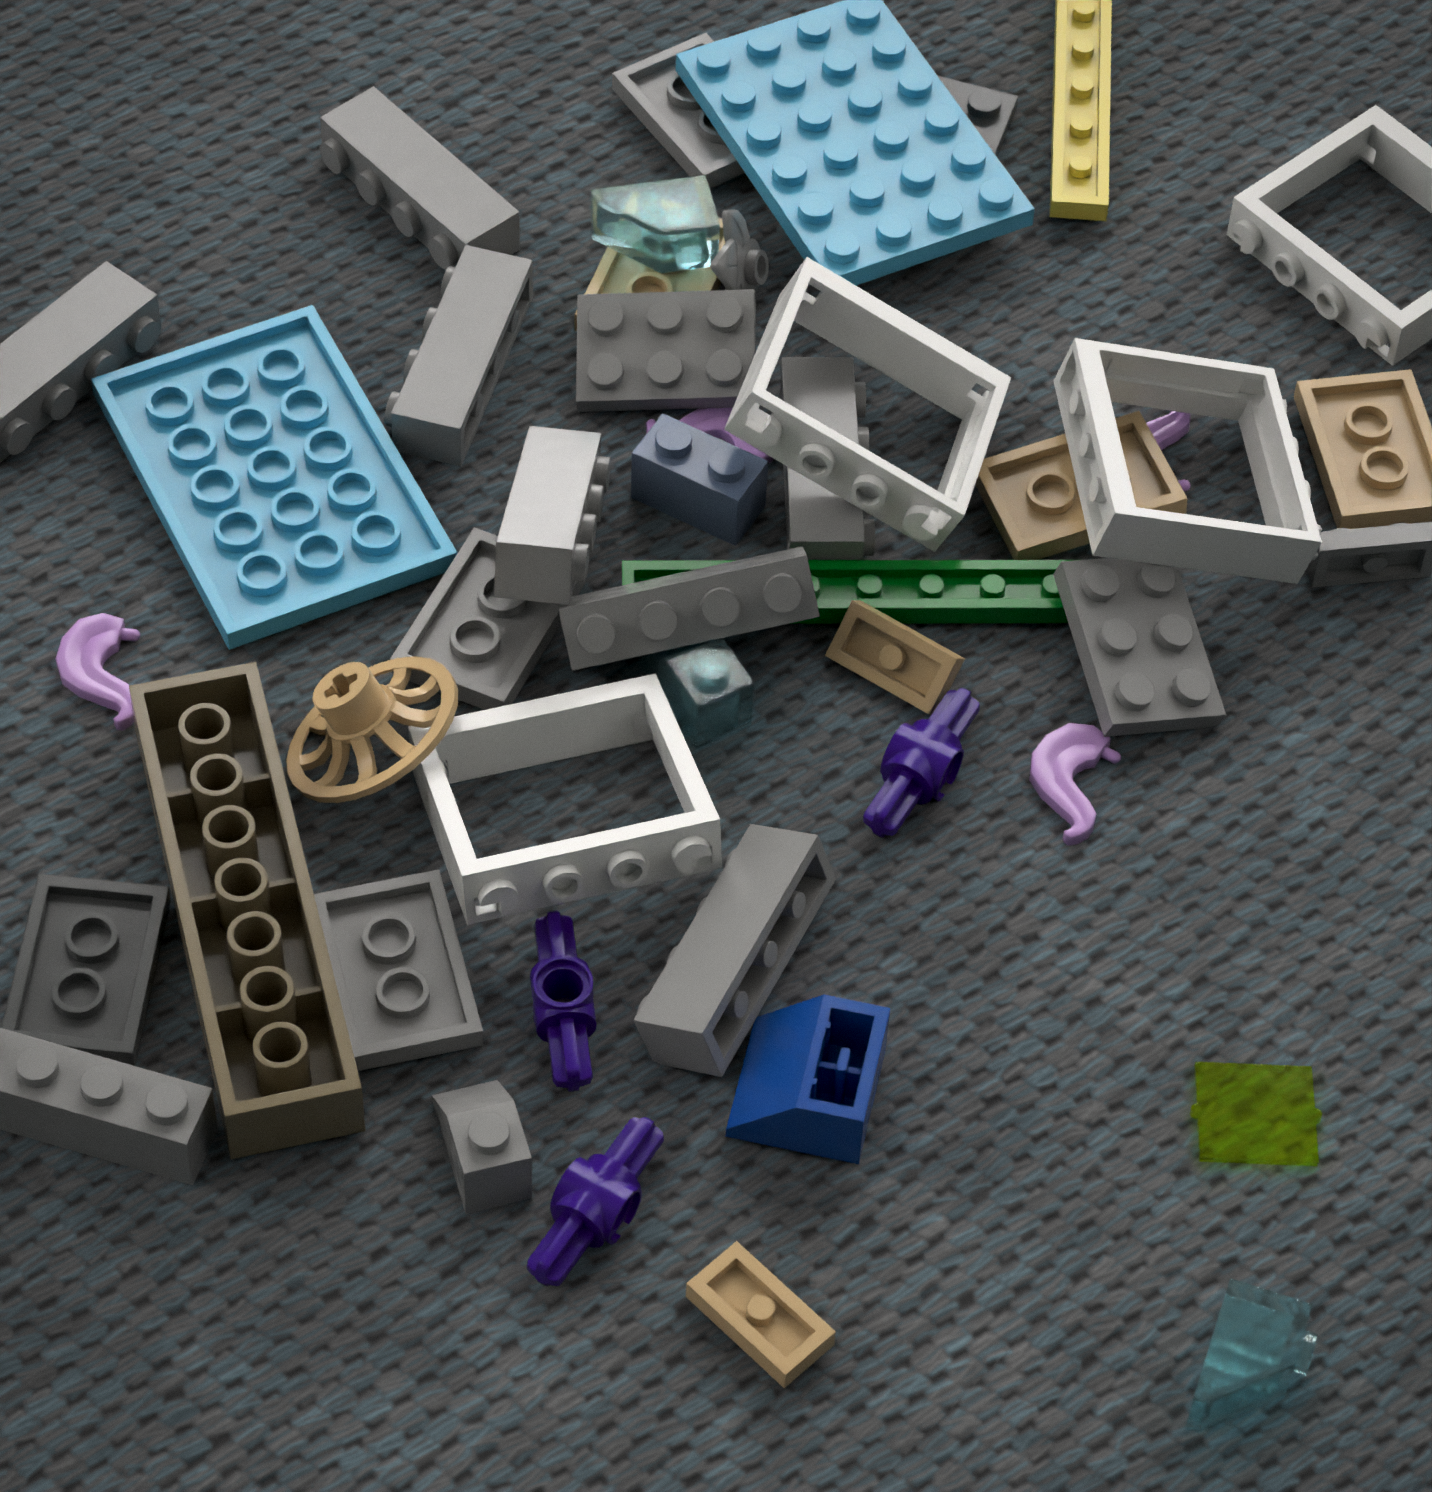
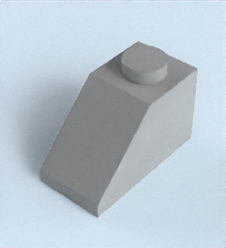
[432,1080,532,1214]

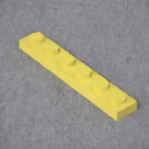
[1049,0,1112,221]

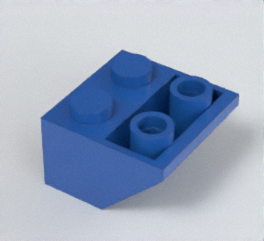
[725,994,891,1164]

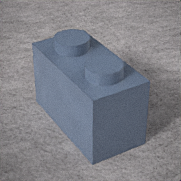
[631,413,768,546]

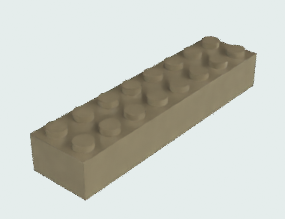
[129,662,365,1159]

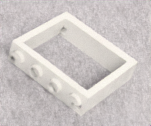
[1227,105,1432,366]
[724,257,1011,552]
[1054,338,1322,584]
[408,673,722,925]

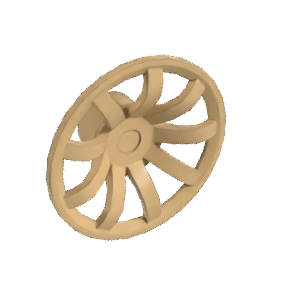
[286,656,458,803]

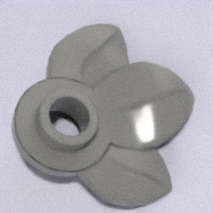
[710,209,769,293]

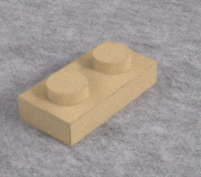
[825,600,965,715]
[686,1241,836,1388]

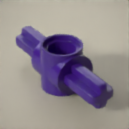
[863,688,980,838]
[530,911,597,1092]
[526,1117,664,1287]

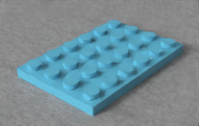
[676,0,1035,285]
[91,305,457,650]

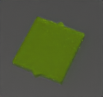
[1190,1062,1322,1166]

